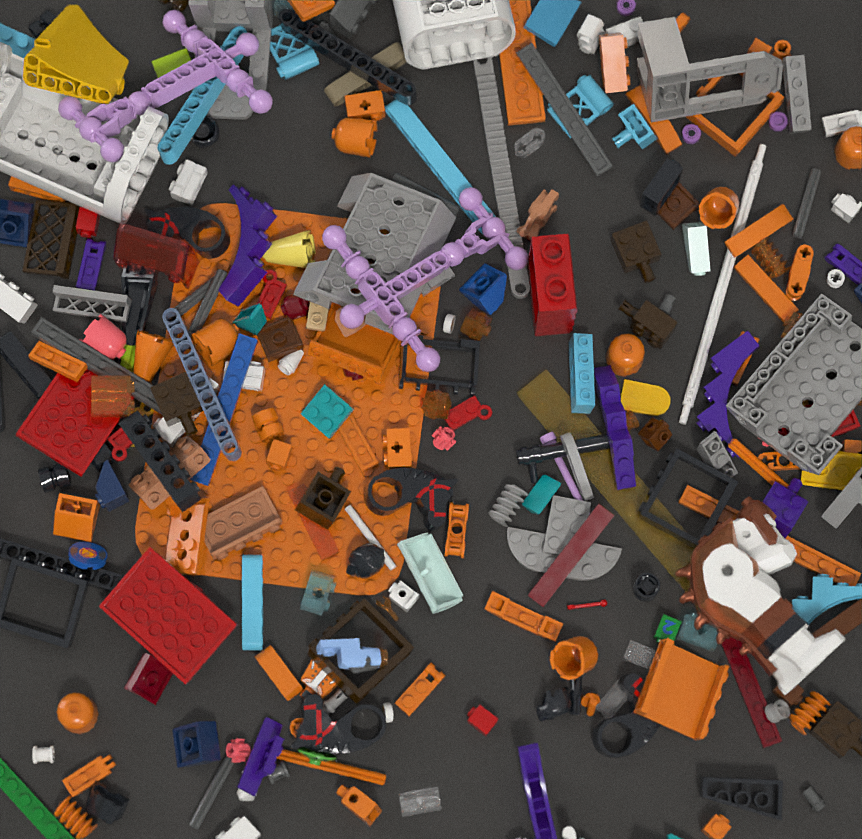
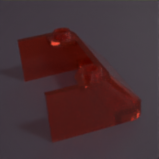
[113,223,199,289]

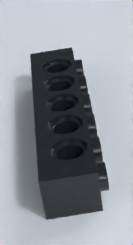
[119,410,202,513]

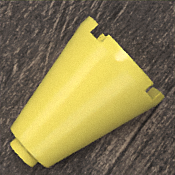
[262,231,316,268]

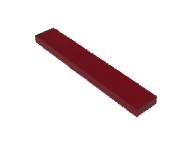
[528,503,614,607]
[721,637,782,749]

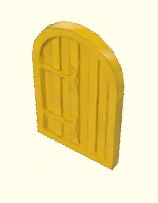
[621,379,670,416]

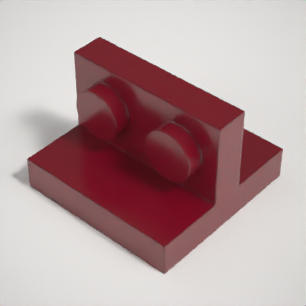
[124,653,173,705]

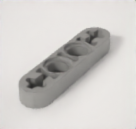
[560,432,594,501]

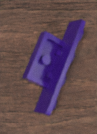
[237,717,284,796]

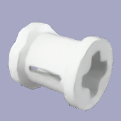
[33,745,55,764]

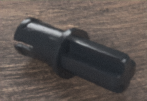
[569,676,584,716]

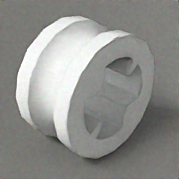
[827,269,845,288]

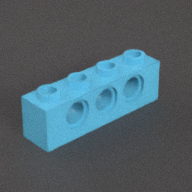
[569,333,595,414]

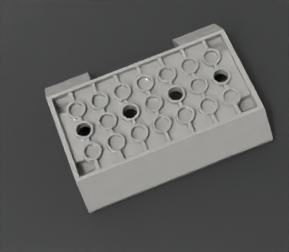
[293,173,456,335]
[726,294,862,475]

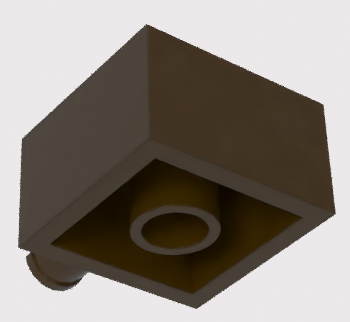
[610,221,661,283]
[618,300,678,350]
[150,372,203,436]
[295,467,351,530]
[809,701,862,759]

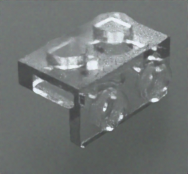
[399,787,442,817]

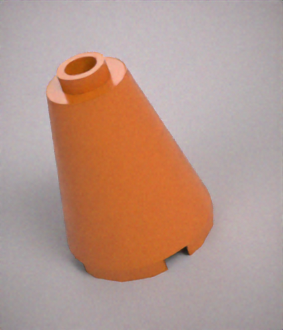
[133,330,174,383]

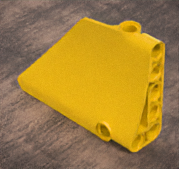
[23,5,129,104]

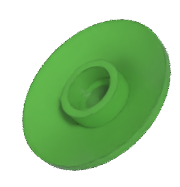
[298,747,337,765]

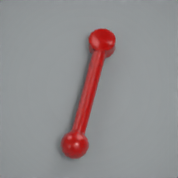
[567,599,607,610]

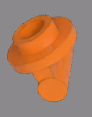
[581,693,600,716]

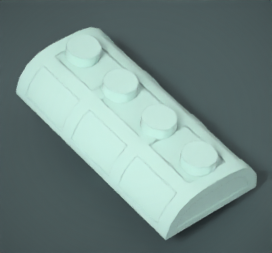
[397,532,463,614]

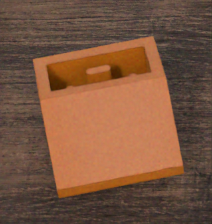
[53,493,100,542]

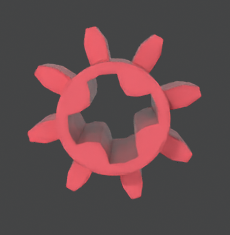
[432,426,456,451]
[226,738,251,763]

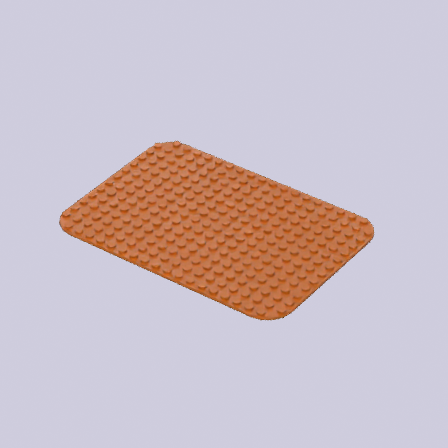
[135,203,441,596]

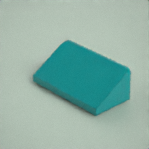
[522,475,561,514]

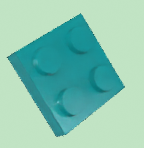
[301,384,354,439]

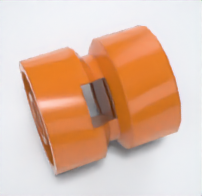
[252,408,285,443]

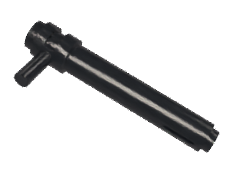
[516,434,610,483]

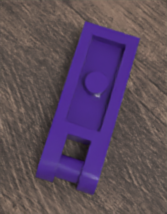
[76,239,106,291]
[824,244,862,286]

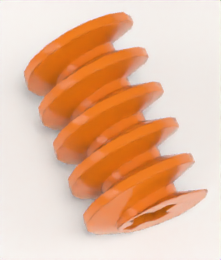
[789,691,831,735]
[54,796,98,839]

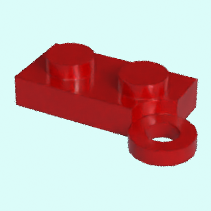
[257,270,287,320]
[442,395,492,431]
[108,428,144,462]

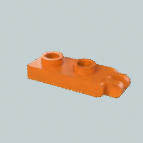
[62,755,116,798]

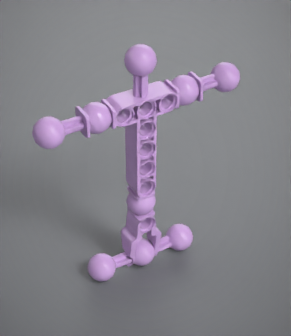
[58,10,273,162]
[322,187,529,372]

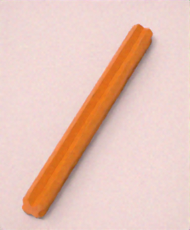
[276,749,386,785]

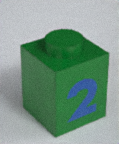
[653,614,682,644]

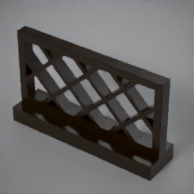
[22,200,81,279]

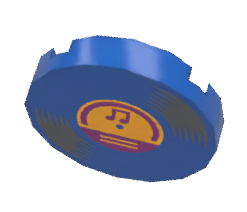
[68,542,107,570]

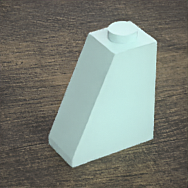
[682,222,710,276]

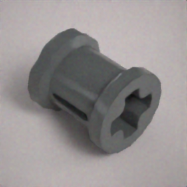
[268,760,290,784]

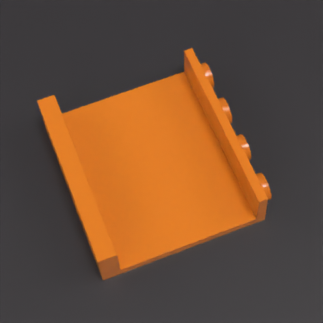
[634,638,729,740]

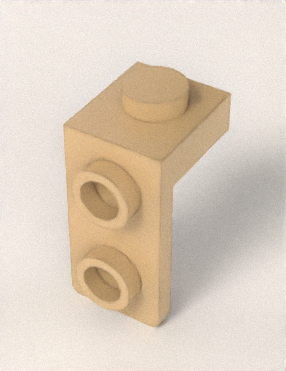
[306,302,330,331]

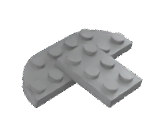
[507,495,622,581]

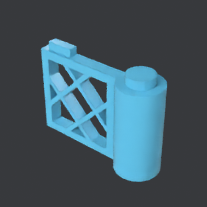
[270,25,319,80]
[547,75,614,139]

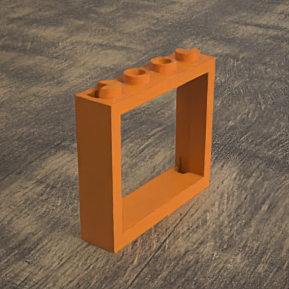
[686,73,784,157]

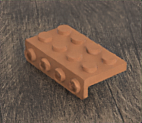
[128,436,210,509]
[204,486,283,560]

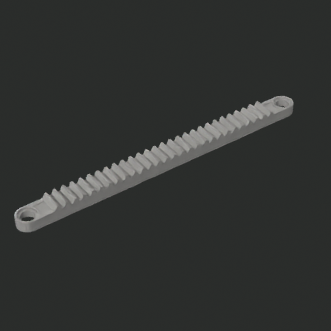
[473,57,530,299]

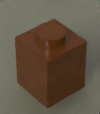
[772,684,805,707]

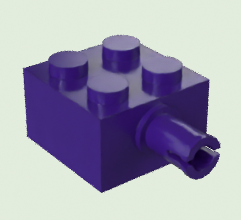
[763,478,809,539]

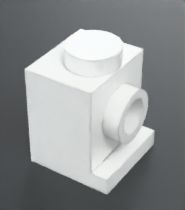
[831,193,862,223]
[388,581,419,612]

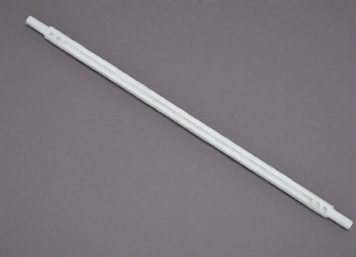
[679,144,767,425]

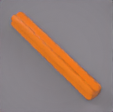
[728,439,788,488]

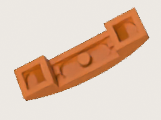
[625,85,682,154]
[724,204,793,258]
[484,591,563,642]

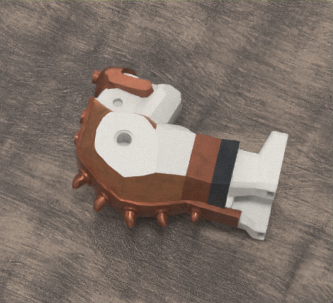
[675,496,845,695]

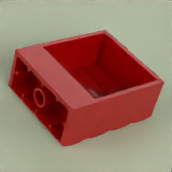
[527,234,577,336]

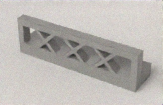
[53,285,131,322]

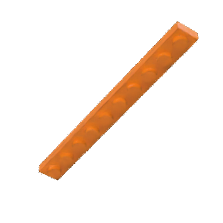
[678,485,861,586]

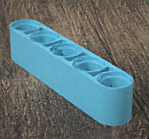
[242,554,263,651]

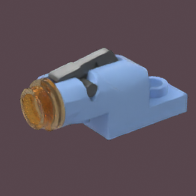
[316,638,388,674]

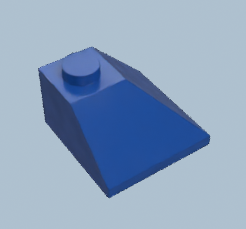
[459,263,507,315]

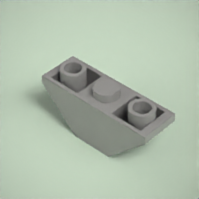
[697,431,738,484]

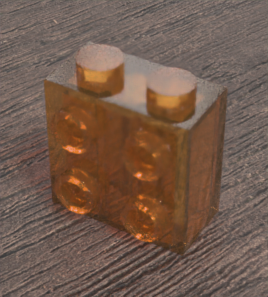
[91,376,135,417]

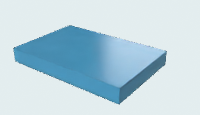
[523,0,581,47]

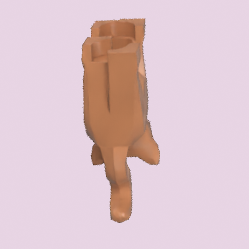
[516,189,559,241]

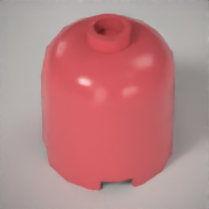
[79,314,127,360]

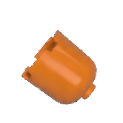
[332,118,378,158]
[835,126,862,169]
[699,187,739,229]
[191,319,240,366]
[605,334,645,377]
[550,636,598,680]
[57,692,99,734]

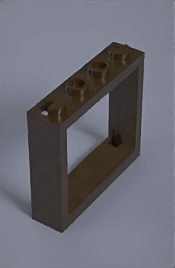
[307,598,414,704]

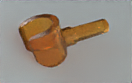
[376,596,399,621]

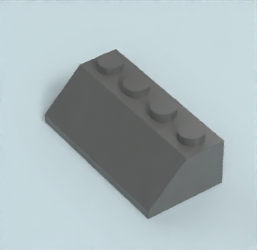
[330,0,378,39]

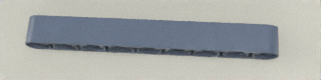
[162,308,242,461]

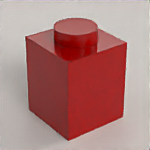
[76,207,100,238]
[467,705,498,736]

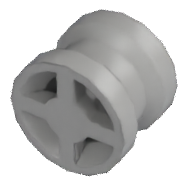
[765,699,790,723]

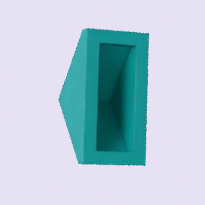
[232,304,267,335]

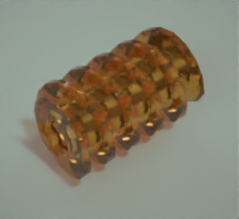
[751,236,791,279]

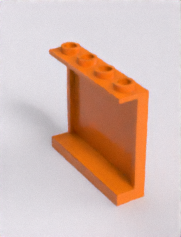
[308,302,400,382]

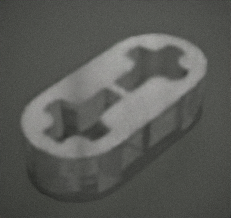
[514,128,546,158]

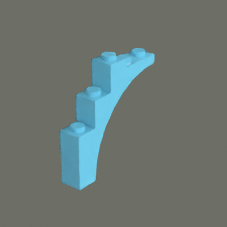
[792,574,862,625]

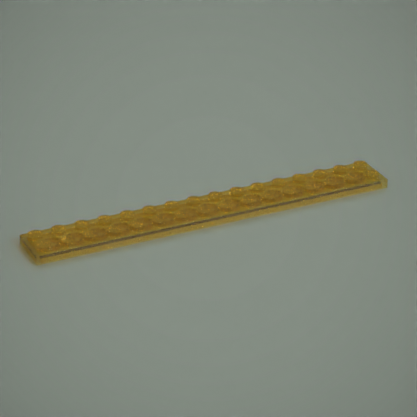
[517,369,694,592]

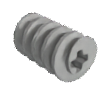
[488,484,528,527]

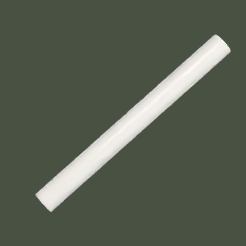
[345,505,397,571]

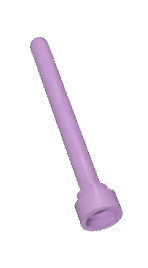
[540,432,590,515]

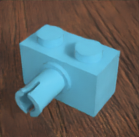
[612,104,658,149]

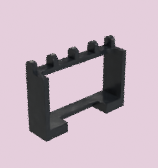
[398,335,480,396]

